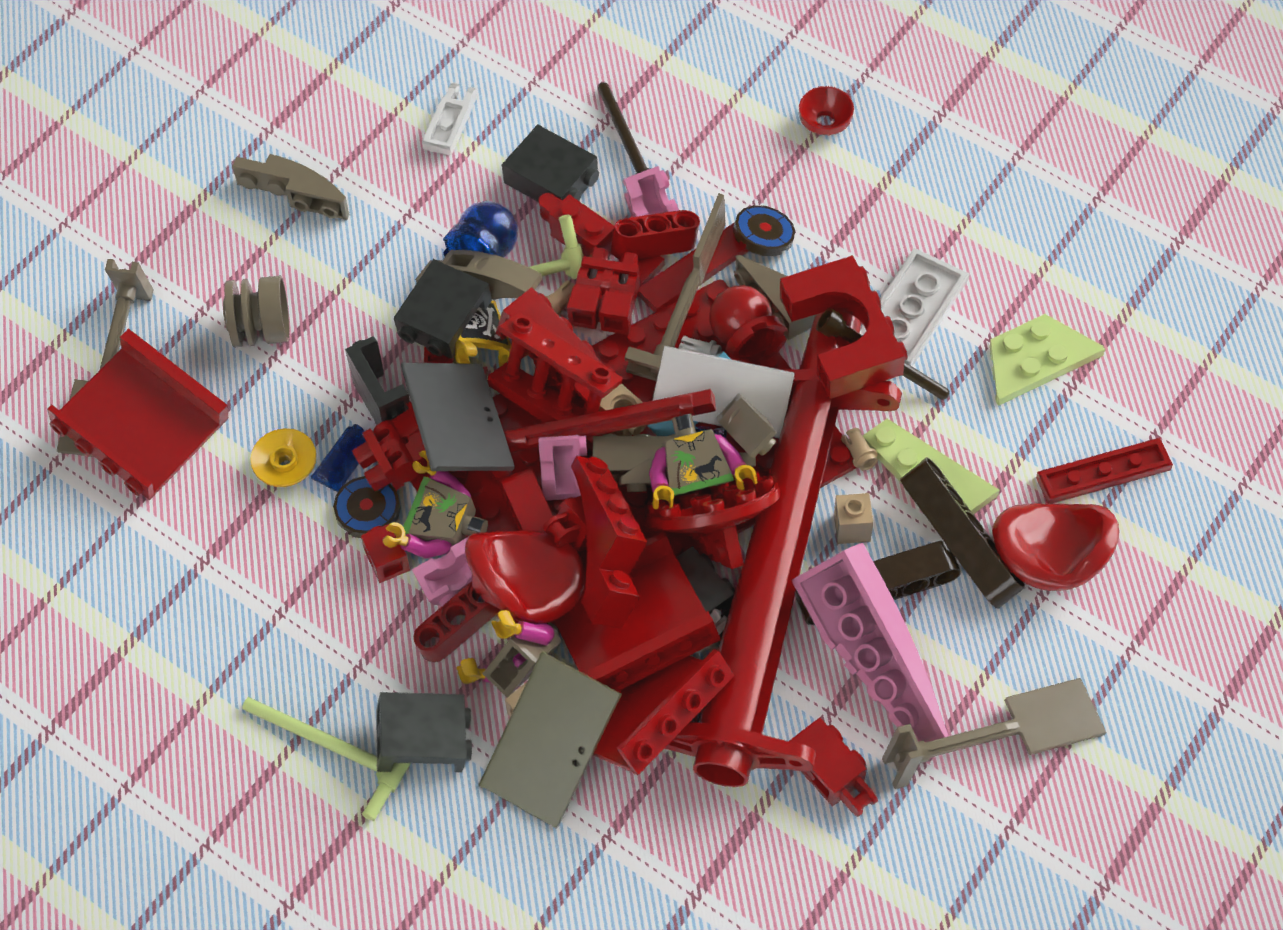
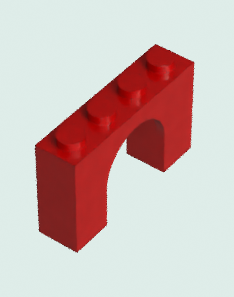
[780,255,908,399]

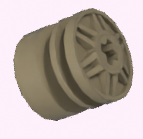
[223,275,290,348]

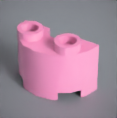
[622,166,679,217]
[539,435,587,500]
[412,537,472,606]

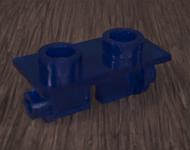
[311,424,366,492]

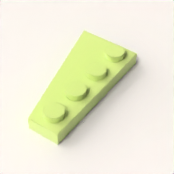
[863,418,1000,514]

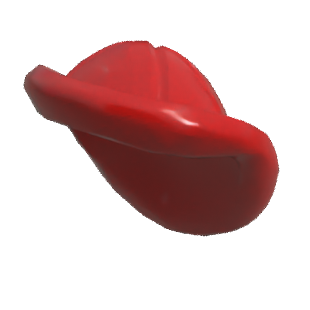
[992,503,1120,591]
[465,530,586,624]

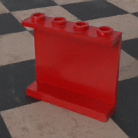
[47,328,229,500]
[554,532,721,691]
[581,649,735,775]

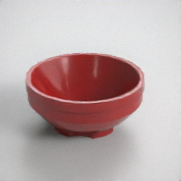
[799,86,854,135]

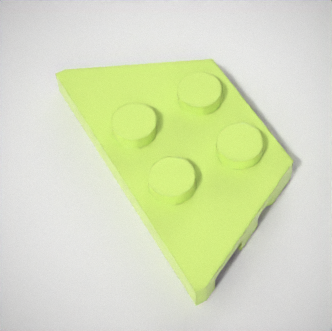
[989,314,1105,406]

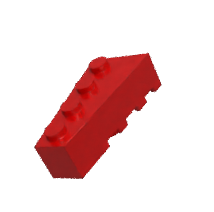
[495,287,616,410]

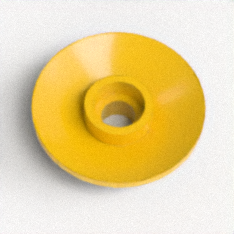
[250,428,317,487]

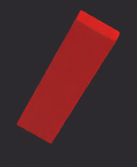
[637,223,749,313]
[1036,437,1173,504]

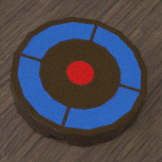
[733,205,796,256]
[333,476,401,538]

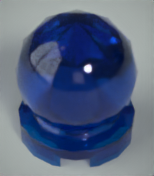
[443,201,518,258]

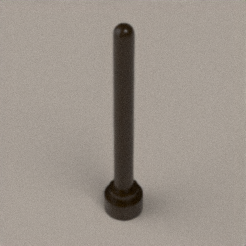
[597,82,650,174]
[816,308,950,400]

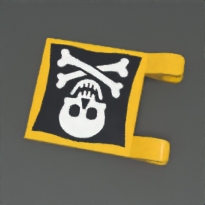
[455,300,511,367]

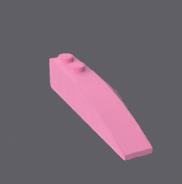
[791,542,948,742]

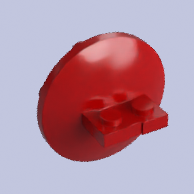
[645,471,780,569]

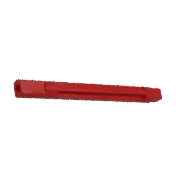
[503,389,716,453]

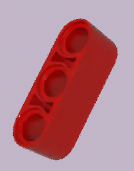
[610,210,700,260]
[499,468,553,532]
[413,581,500,663]

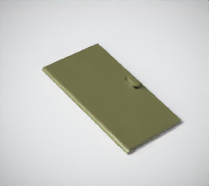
[479,651,622,828]

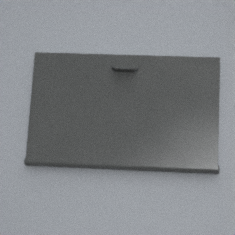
[401,362,515,471]

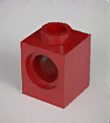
[360,523,411,584]

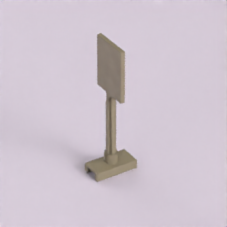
[624,193,726,381]
[56,259,154,457]
[882,678,1106,789]

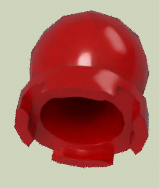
[709,285,787,363]

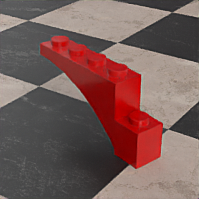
[571,455,647,629]

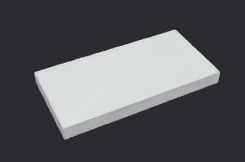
[860,248,970,367]
[652,346,795,438]

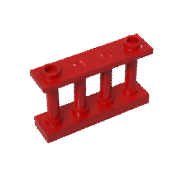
[487,312,624,451]

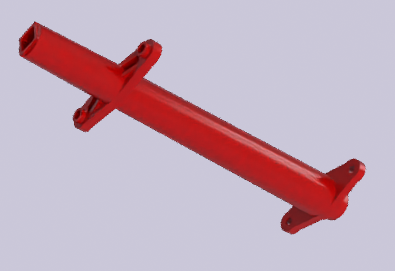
[664,279,902,787]

